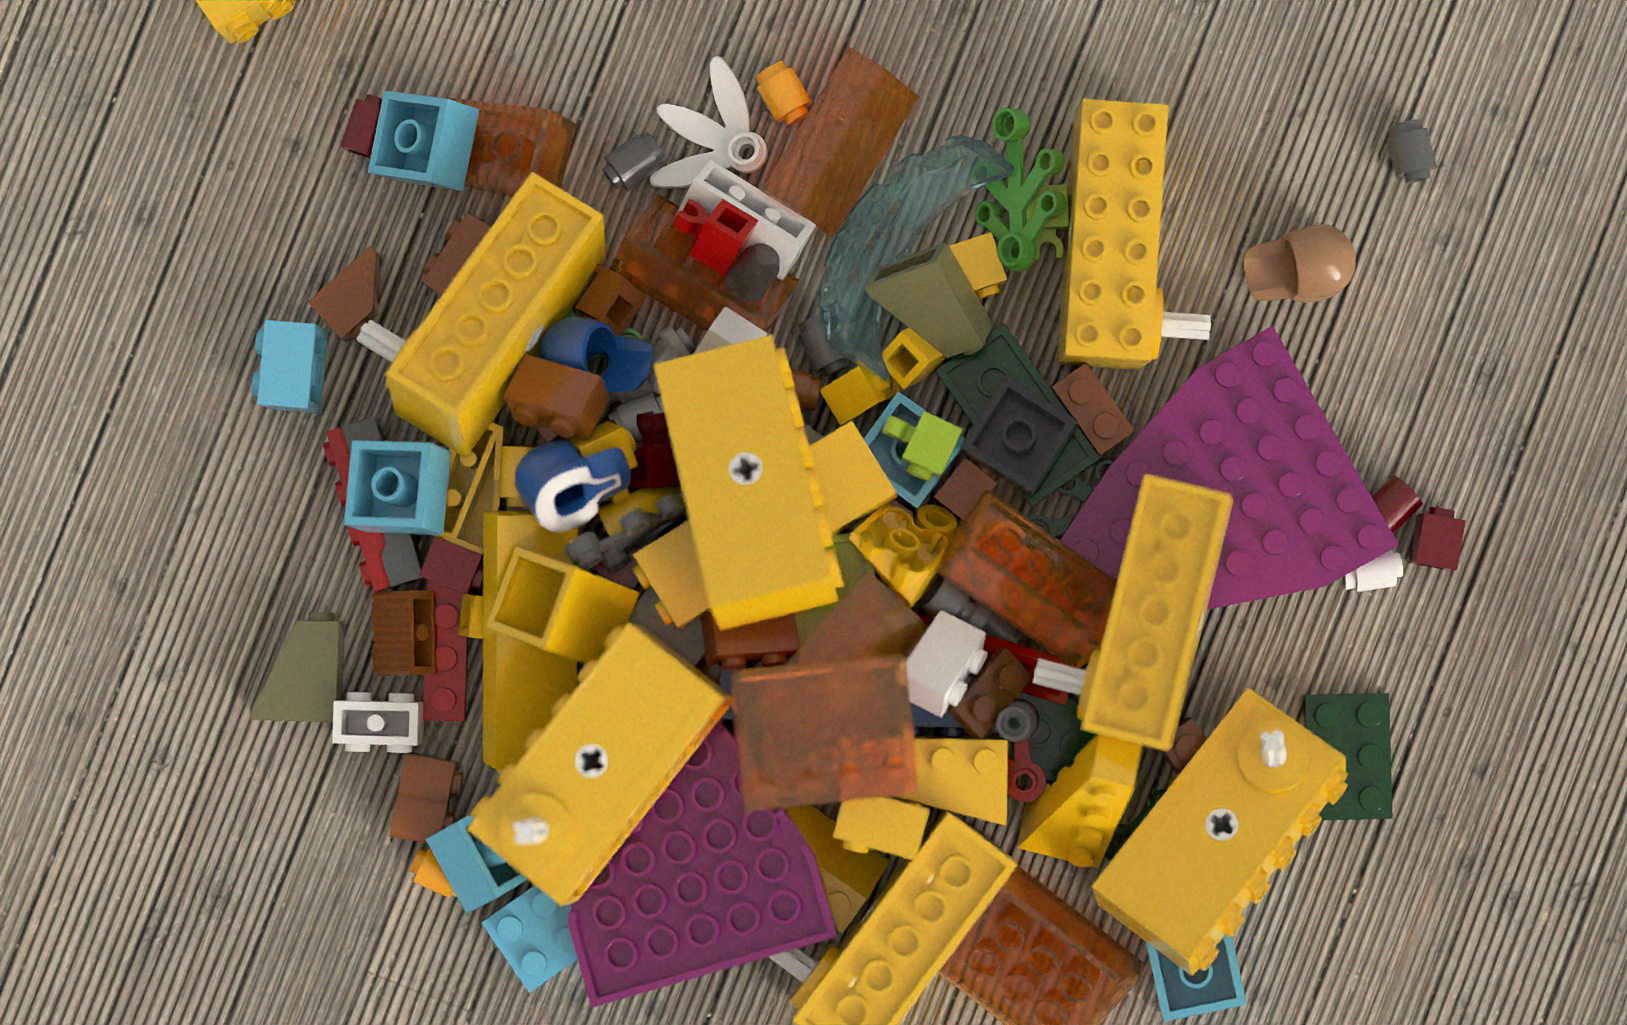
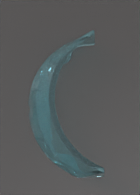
[818,135,1015,381]

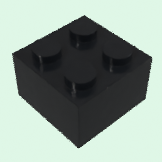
[960,376,1078,497]

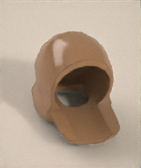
[1244,225,1356,303]

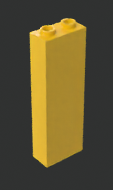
[632,420,897,630]
[483,510,578,774]

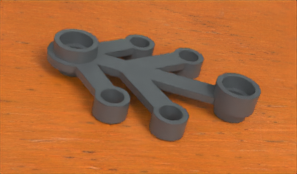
[564,492,690,573]

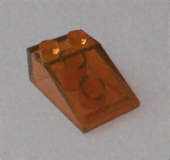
[447,98,576,197]

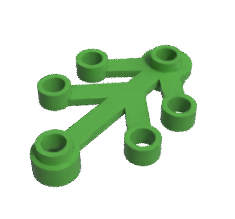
[973,107,1067,272]

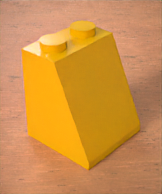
[485,546,640,664]

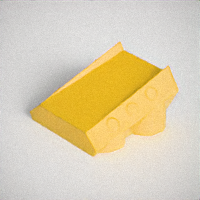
[848,503,950,610]

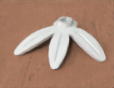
[649,56,768,189]

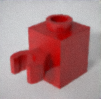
[673,199,759,277]

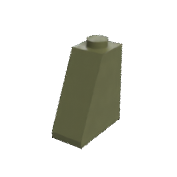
[864,242,993,358]
[251,612,345,722]

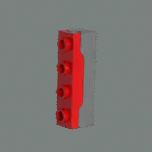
[323,417,425,592]

